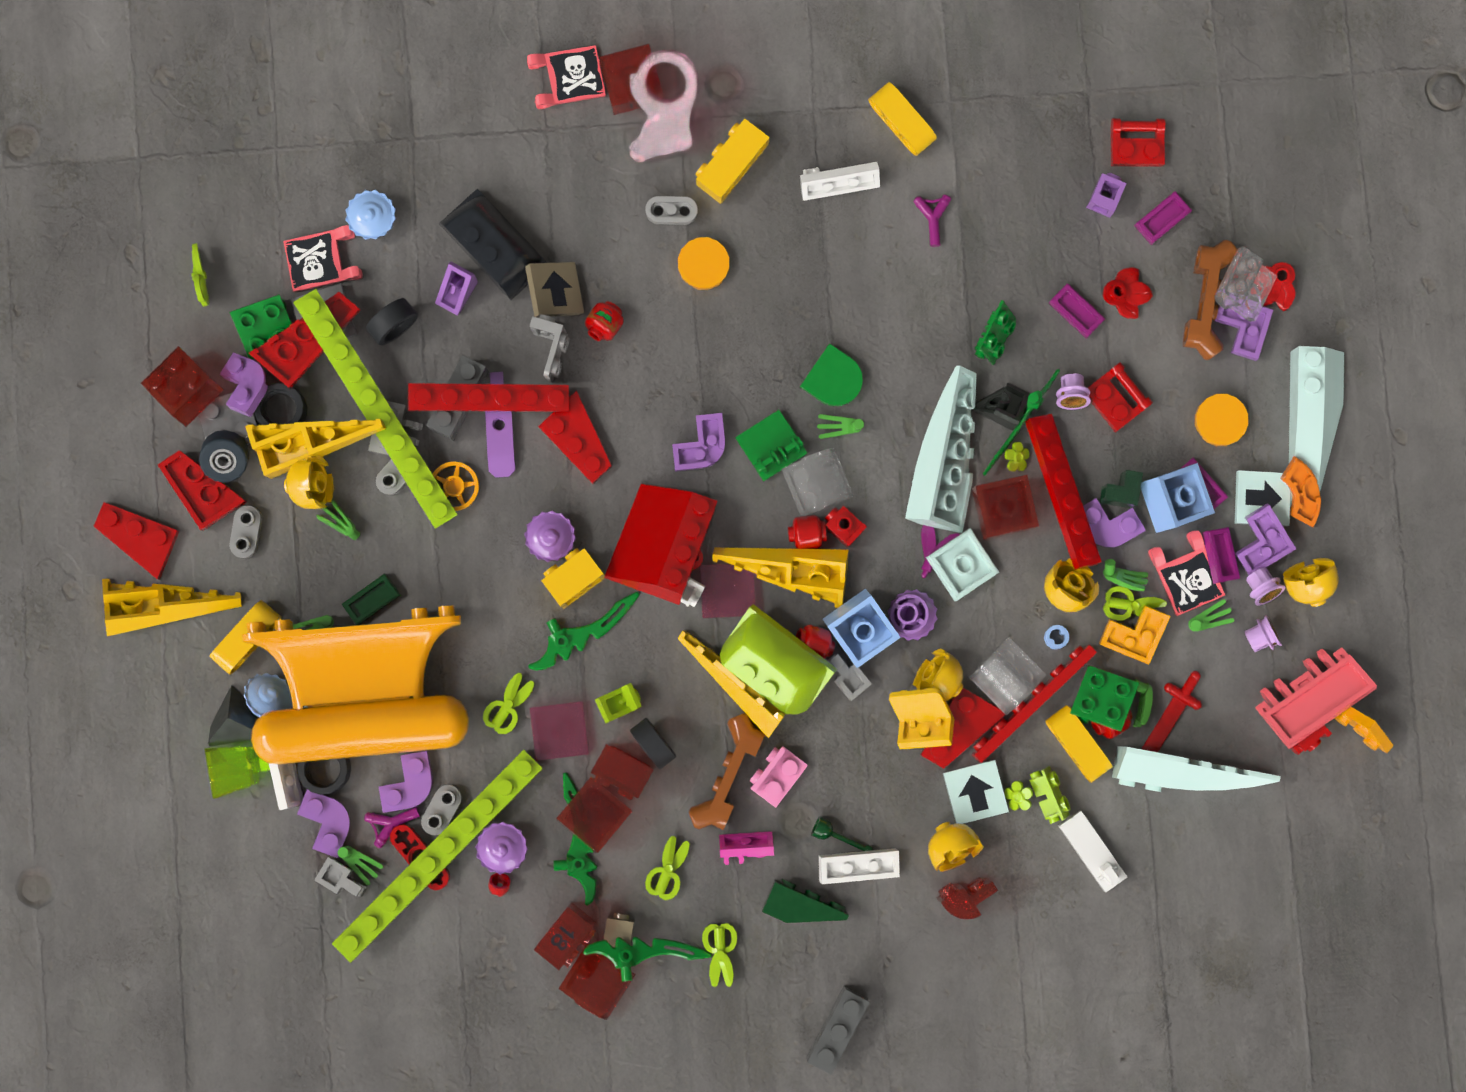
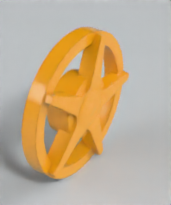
[432,462,479,511]

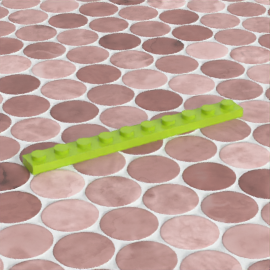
[293,289,457,529]
[332,750,543,963]

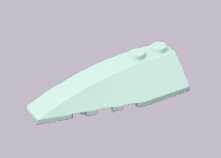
[1289,346,1344,507]
[905,366,977,533]
[1112,746,1281,792]

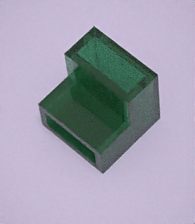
[1099,470,1143,508]

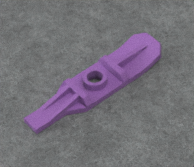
[485,372,515,477]

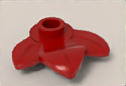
[1247,262,1296,311]
[1103,267,1153,319]

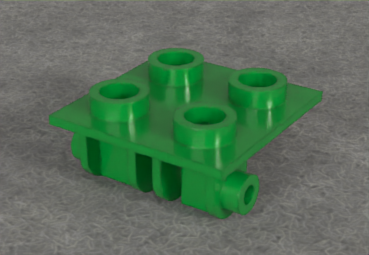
[229,294,292,360]
[974,300,1016,365]
[735,410,808,482]
[1070,665,1139,732]

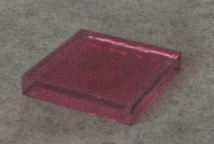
[700,564,755,619]
[530,701,589,761]

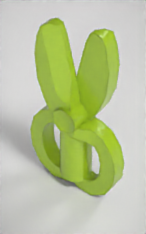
[191,243,209,307]
[1103,586,1167,621]
[483,673,535,734]
[645,836,689,900]
[702,923,737,987]

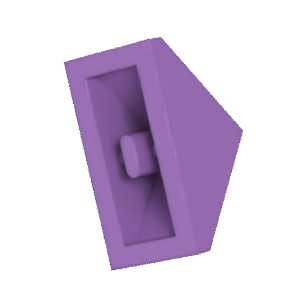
[435,262,478,316]

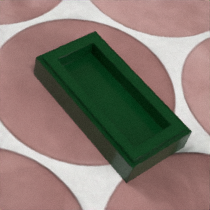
[341,573,401,626]

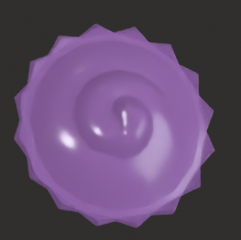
[524,510,576,562]
[888,589,937,641]
[475,822,528,875]

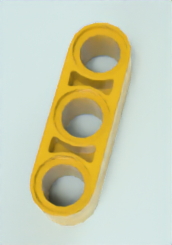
[868,82,937,156]
[210,600,282,675]
[1045,705,1113,783]

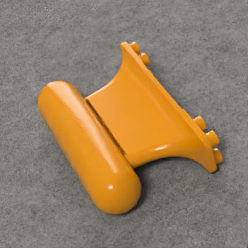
[242,605,469,764]

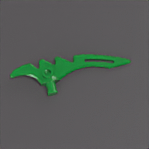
[983,369,1060,476]
[528,592,640,670]
[553,772,597,906]
[583,937,712,982]

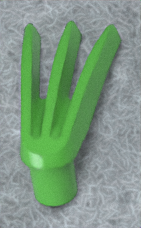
[817,414,864,439]
[316,500,360,540]
[1103,559,1148,591]
[1188,599,1234,631]
[293,615,334,630]
[1133,679,1153,727]
[338,846,383,885]

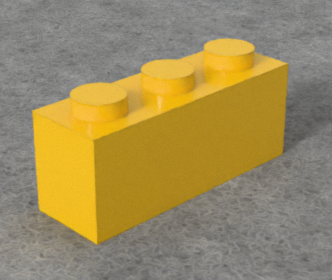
[695,119,770,204]

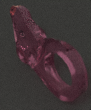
[629,50,698,162]

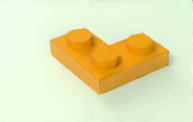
[1099,605,1170,665]
[1334,707,1394,753]

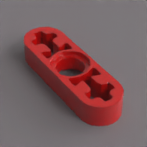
[390,824,450,890]

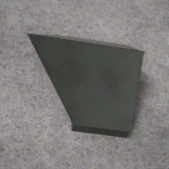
[971,383,1030,431]
[208,685,259,747]

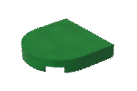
[800,343,863,406]

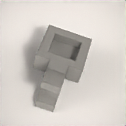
[827,654,872,701]
[315,857,366,897]

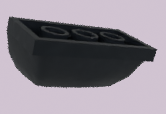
[439,189,547,300]

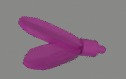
[921,525,960,578]

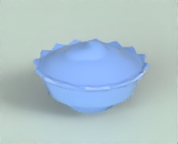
[345,189,396,240]
[243,672,293,717]

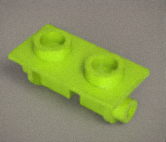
[1029,765,1070,824]

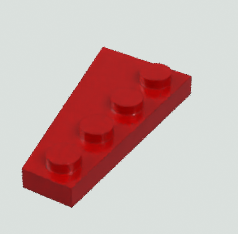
[249,292,361,389]

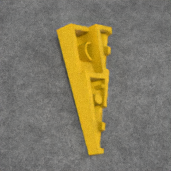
[245,419,386,479]
[712,547,849,608]
[102,579,242,636]
[678,630,786,738]

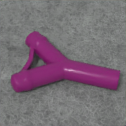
[913,194,951,247]
[364,807,420,848]

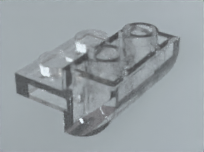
[1214,247,1277,322]
[782,448,854,516]
[969,637,1046,715]

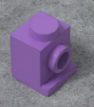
[1086,173,1127,218]

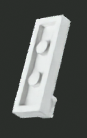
[800,162,880,201]
[269,763,303,810]
[1058,810,1127,892]
[819,848,900,884]

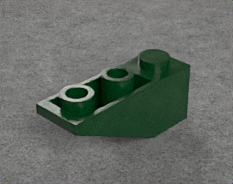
[762,878,849,923]

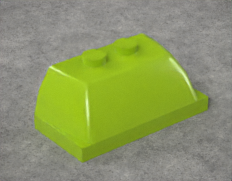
[720,604,837,714]

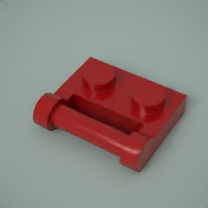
[1111,118,1165,167]
[1088,362,1153,433]

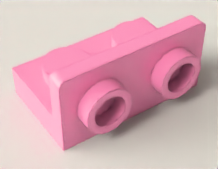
[750,746,808,808]

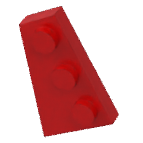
[538,391,612,484]
[157,450,247,531]
[94,502,180,580]
[920,688,1007,769]

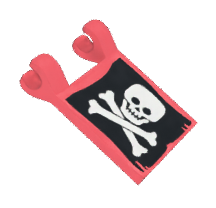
[527,45,606,109]
[283,225,363,292]
[1148,531,1225,616]

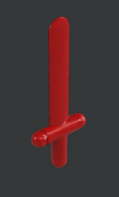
[1142,671,1202,752]

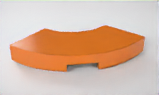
[1280,456,1321,527]

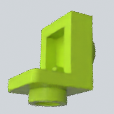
[595,683,641,723]

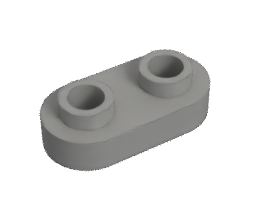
[645,196,698,225]
[376,459,407,495]
[229,506,263,559]
[421,785,462,835]

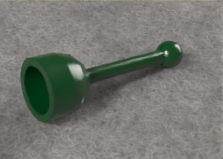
[811,816,874,851]

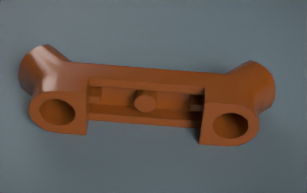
[1183,240,1238,360]
[688,713,765,830]

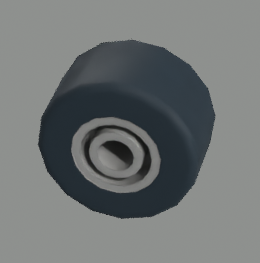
[199,430,249,483]

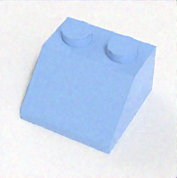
[1139,463,1215,533]
[823,589,901,668]

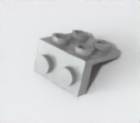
[529,315,570,383]

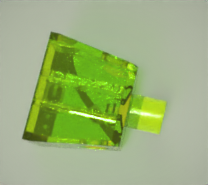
[204,747,270,799]

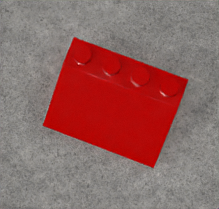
[604,484,718,605]

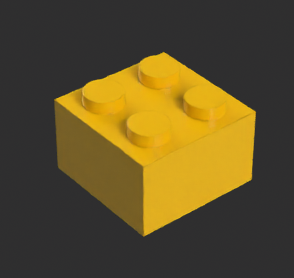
[541,548,605,609]

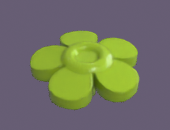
[1005,442,1029,472]
[1004,781,1033,811]

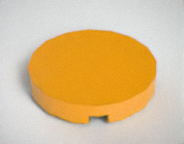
[678,237,729,290]
[1195,394,1248,446]

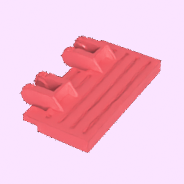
[1255,648,1377,749]

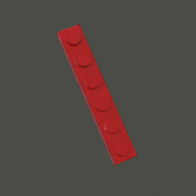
[408,383,569,412]
[1025,414,1102,570]
[971,645,1097,763]

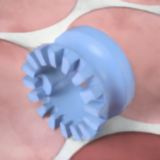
[1044,625,1069,650]

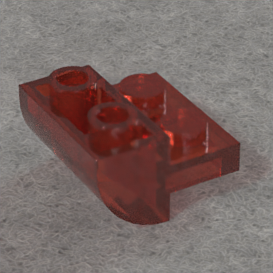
[936,877,998,919]
[558,943,636,1020]

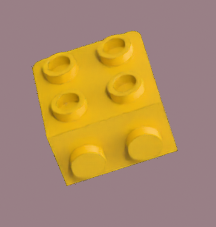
[889,688,954,749]

